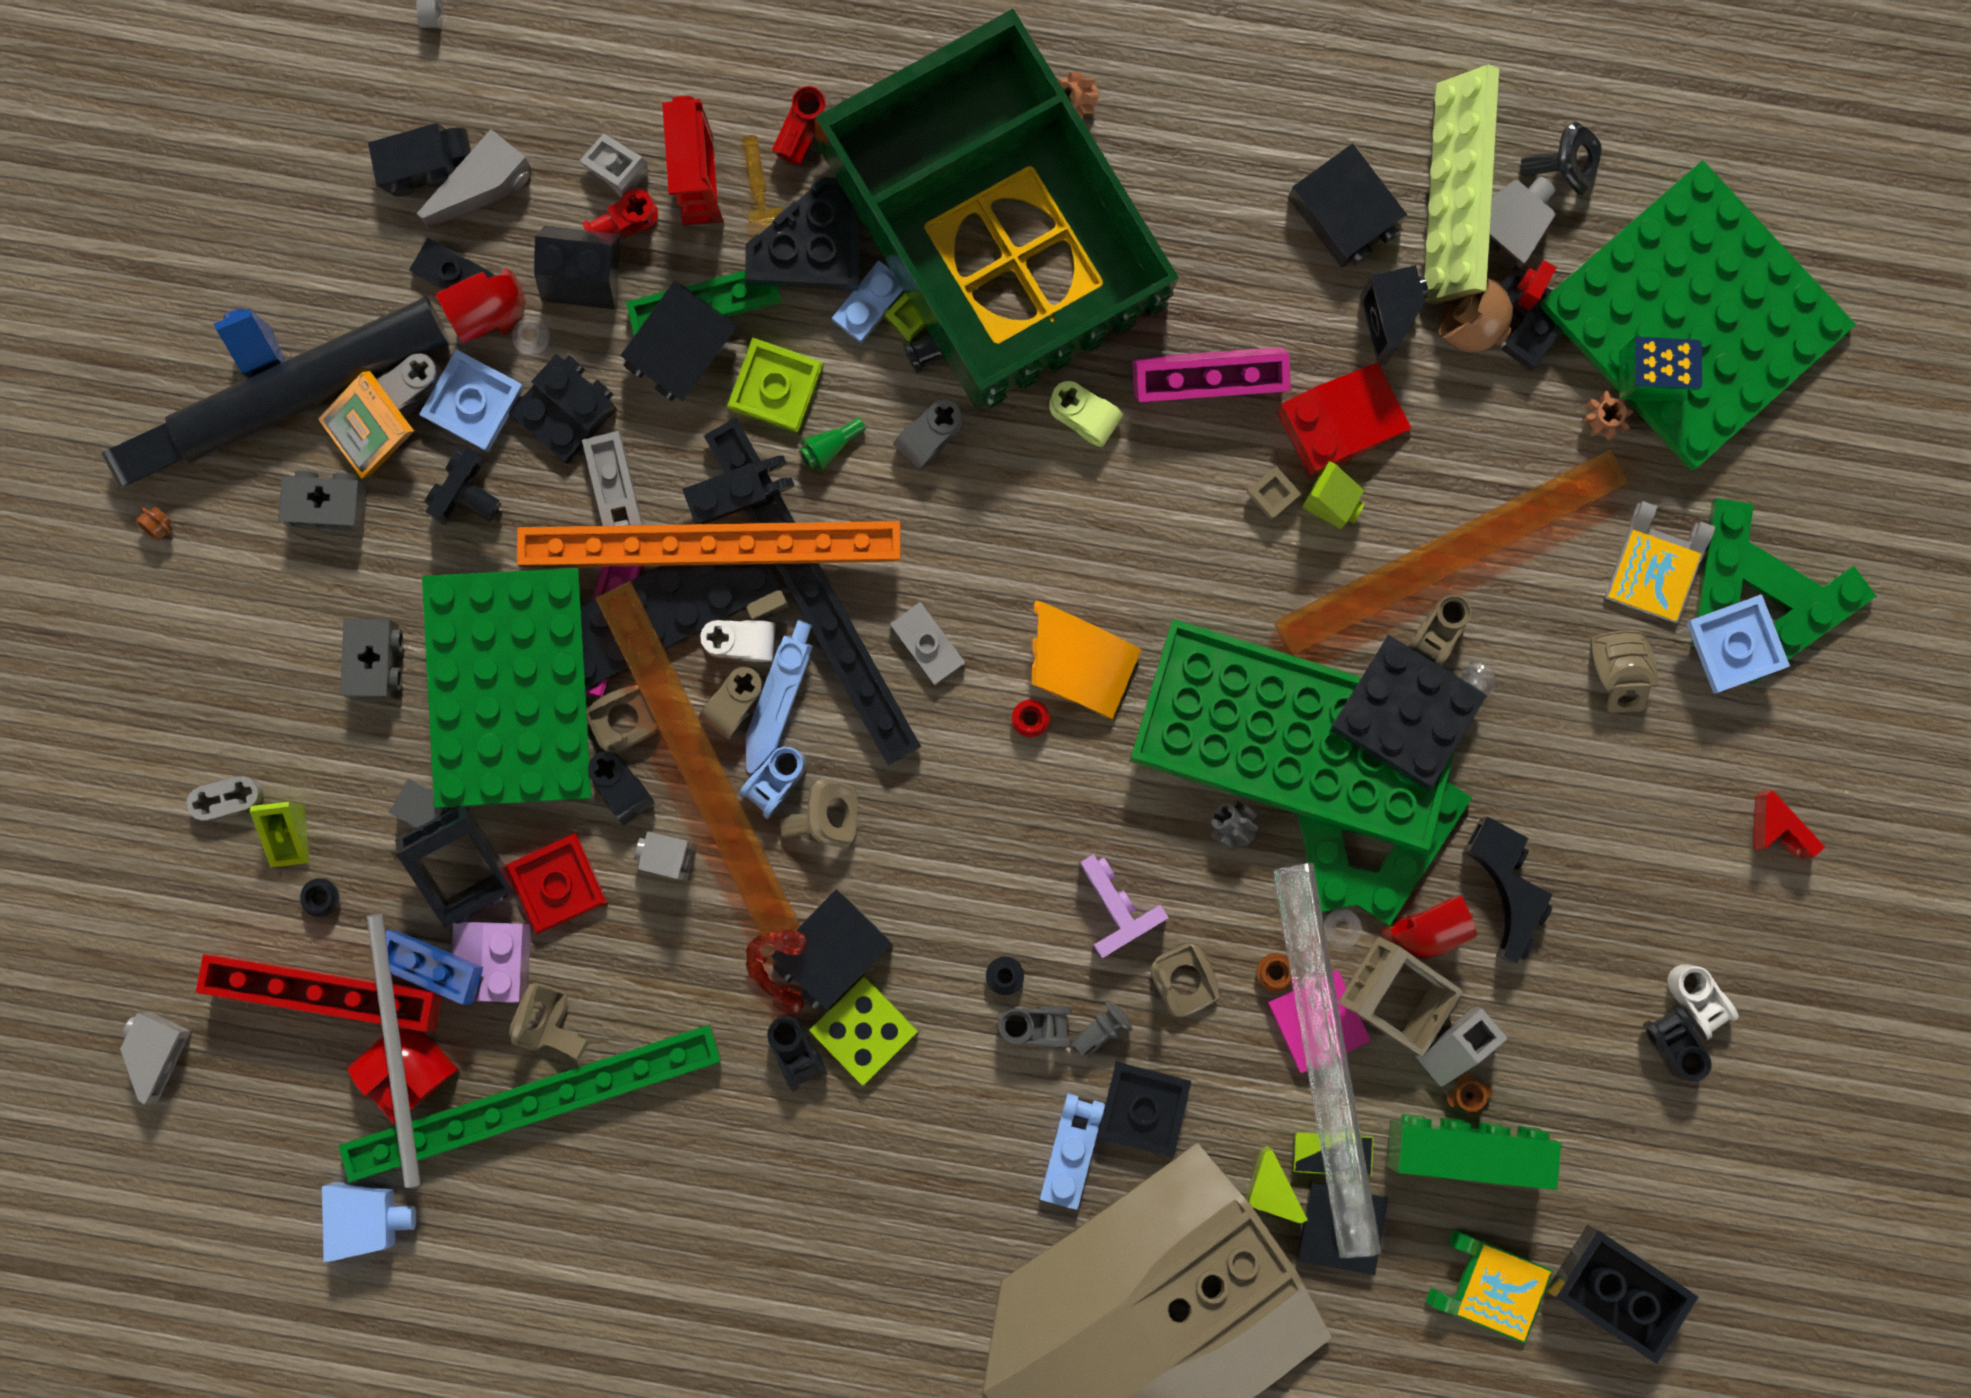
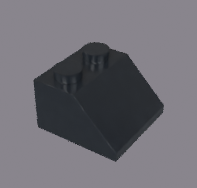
[534,226,620,310]
[1360,265,1428,366]

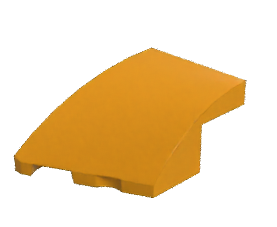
[1031,601,1142,719]

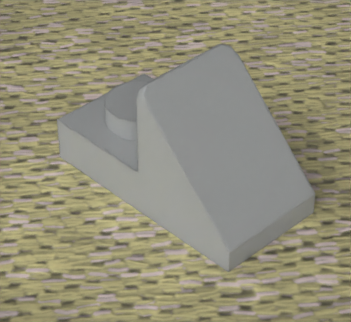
[579,133,648,198]

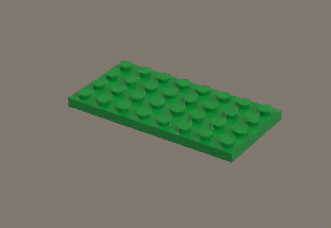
[1129,619,1455,854]

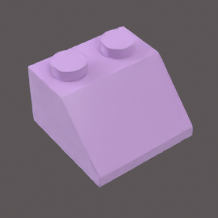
[452,922,531,1002]

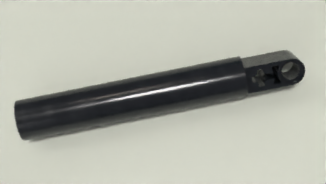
[101,296,450,488]

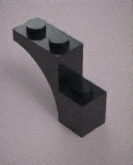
[1463,816,1553,963]

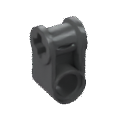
[893,399,962,471]
[997,1006,1071,1047]

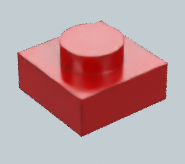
[1517,260,1557,311]

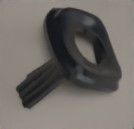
[1520,122,1602,196]

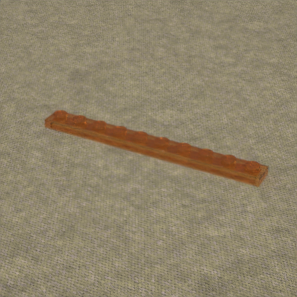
[1273,449,1629,656]
[595,581,801,944]

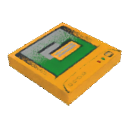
[318,371,414,479]

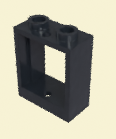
[396,805,513,928]

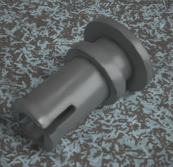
[1071,1000,1133,1059]

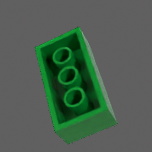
[1386,1113,1561,1190]

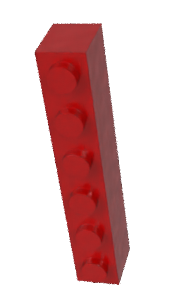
[195,954,443,1032]

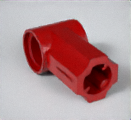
[771,86,827,166]

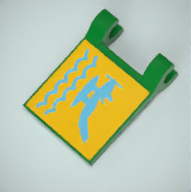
[1425,1229,1553,1344]

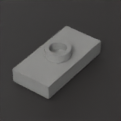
[890,602,965,686]

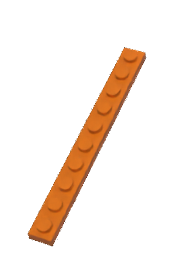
[517,521,901,568]

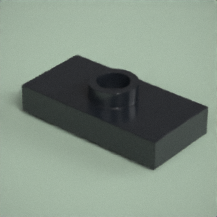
[409,238,495,290]

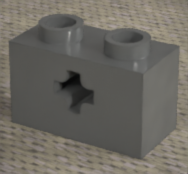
[278,471,367,532]
[340,619,404,700]

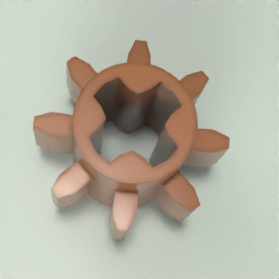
[1057,72,1100,119]
[1582,391,1634,441]

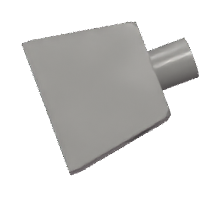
[1489,177,1556,269]

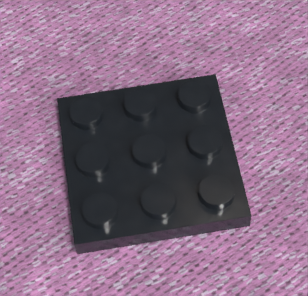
[1329,635,1487,791]

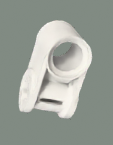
[700,620,775,662]
[1667,965,1739,1040]

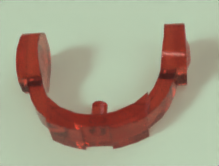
[745,930,807,1013]

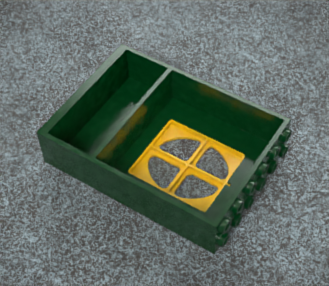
[815,9,1179,410]

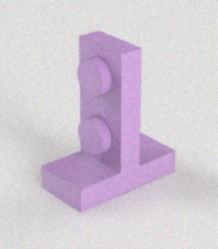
[1079,854,1168,958]

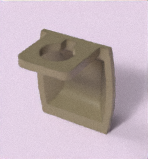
[1591,631,1658,713]

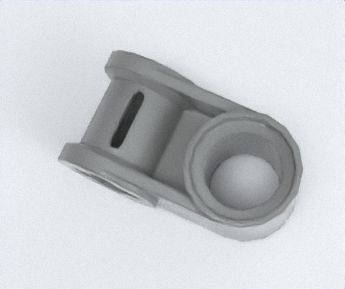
[377,353,443,418]

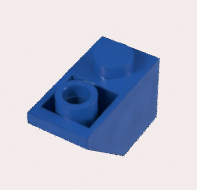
[214,309,285,378]

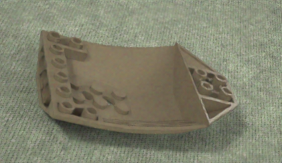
[982,1143,1332,1398]

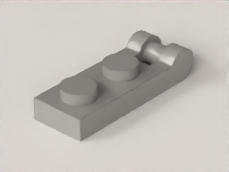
[582,431,644,526]

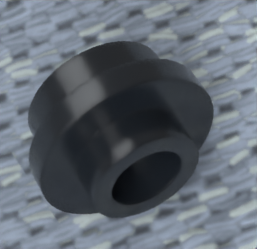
[300,878,340,917]
[986,956,1024,995]

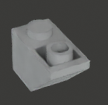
[1415,1007,1508,1087]

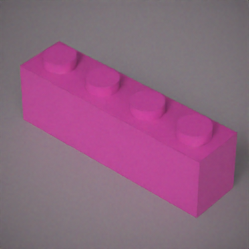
[1132,347,1291,402]

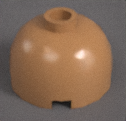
[1438,277,1513,353]

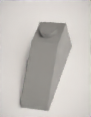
[417,129,532,229]

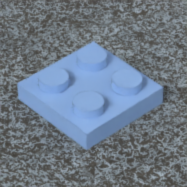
[419,349,525,452]
[1686,594,1790,694]

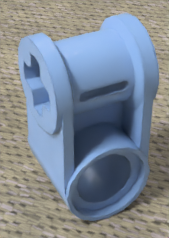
[738,747,807,819]

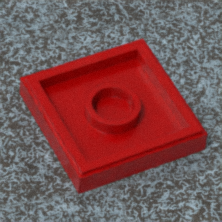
[505,833,608,935]

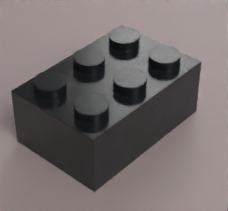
[1546,1225,1699,1364]

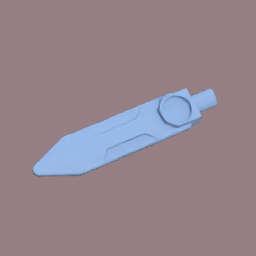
[745,620,813,773]

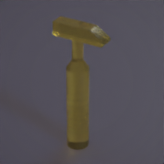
[742,135,783,223]

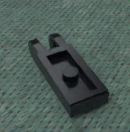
[682,455,795,524]

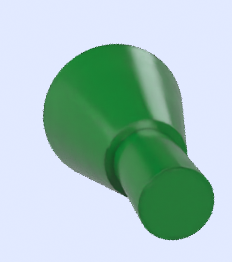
[799,417,866,472]

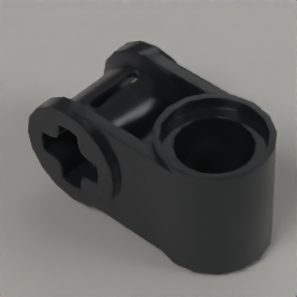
[588,752,655,826]
[1643,1005,1712,1081]
[767,1014,828,1092]

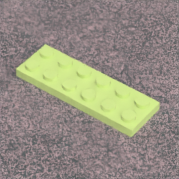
[1424,65,1499,304]

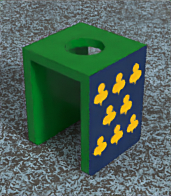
[1619,337,1703,402]

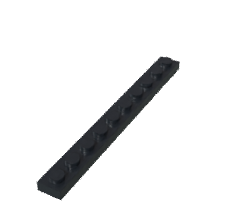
[703,418,922,766]

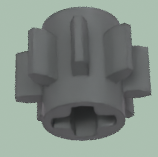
[1210,799,1258,850]

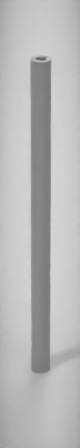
[367,914,420,1188]

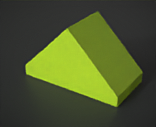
[250,802,309,868]
[1245,1146,1308,1224]

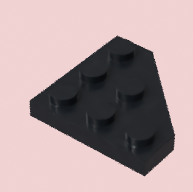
[745,177,860,291]

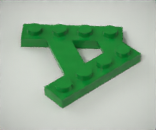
[1690,498,1877,685]
[1297,781,1472,926]

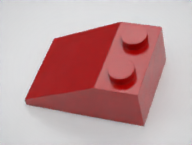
[1276,362,1412,479]

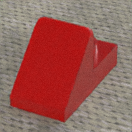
[1753,790,1825,859]

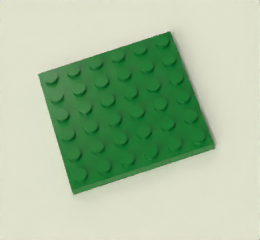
[1539,160,1856,471]

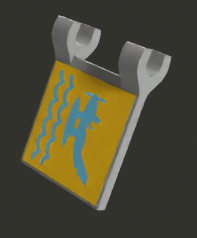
[1604,501,1715,624]

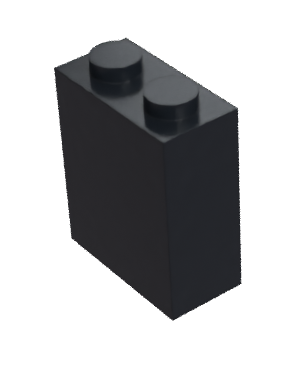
[1288,143,1407,268]
[620,280,737,402]
[771,889,893,1011]

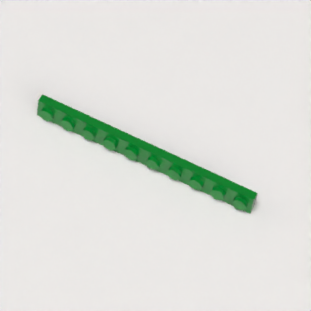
[338,1024,722,1183]

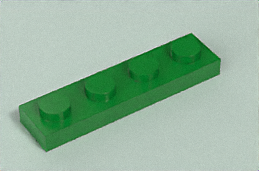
[625,270,782,336]

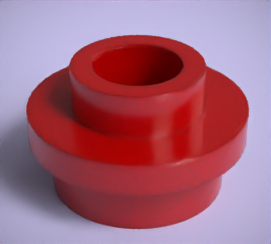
[1011,699,1050,738]

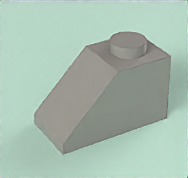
[634,831,697,881]
[120,1012,191,1104]

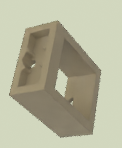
[1338,937,1463,1057]

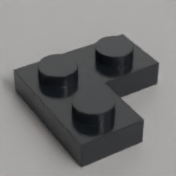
[1500,265,1563,371]

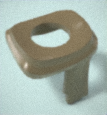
[587,686,660,753]
[780,779,858,848]
[1151,943,1219,1018]
[509,983,589,1059]

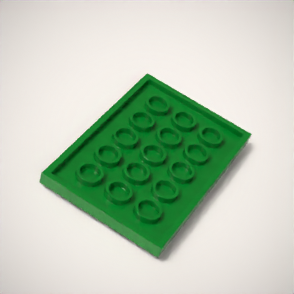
[422,568,592,808]

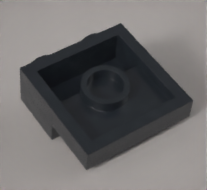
[509,354,617,464]

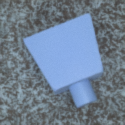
[322,1182,416,1262]

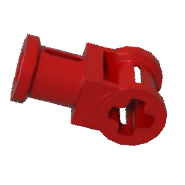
[582,189,659,238]

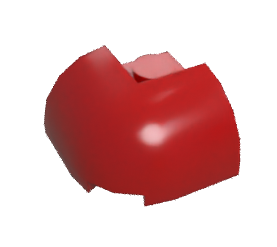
[435,268,526,343]
[1379,895,1477,959]
[347,1029,459,1124]

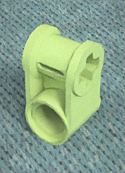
[1049,381,1123,448]

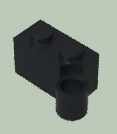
[368,123,471,197]

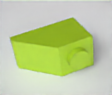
[1301,461,1365,529]

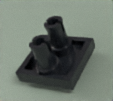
[424,447,502,525]

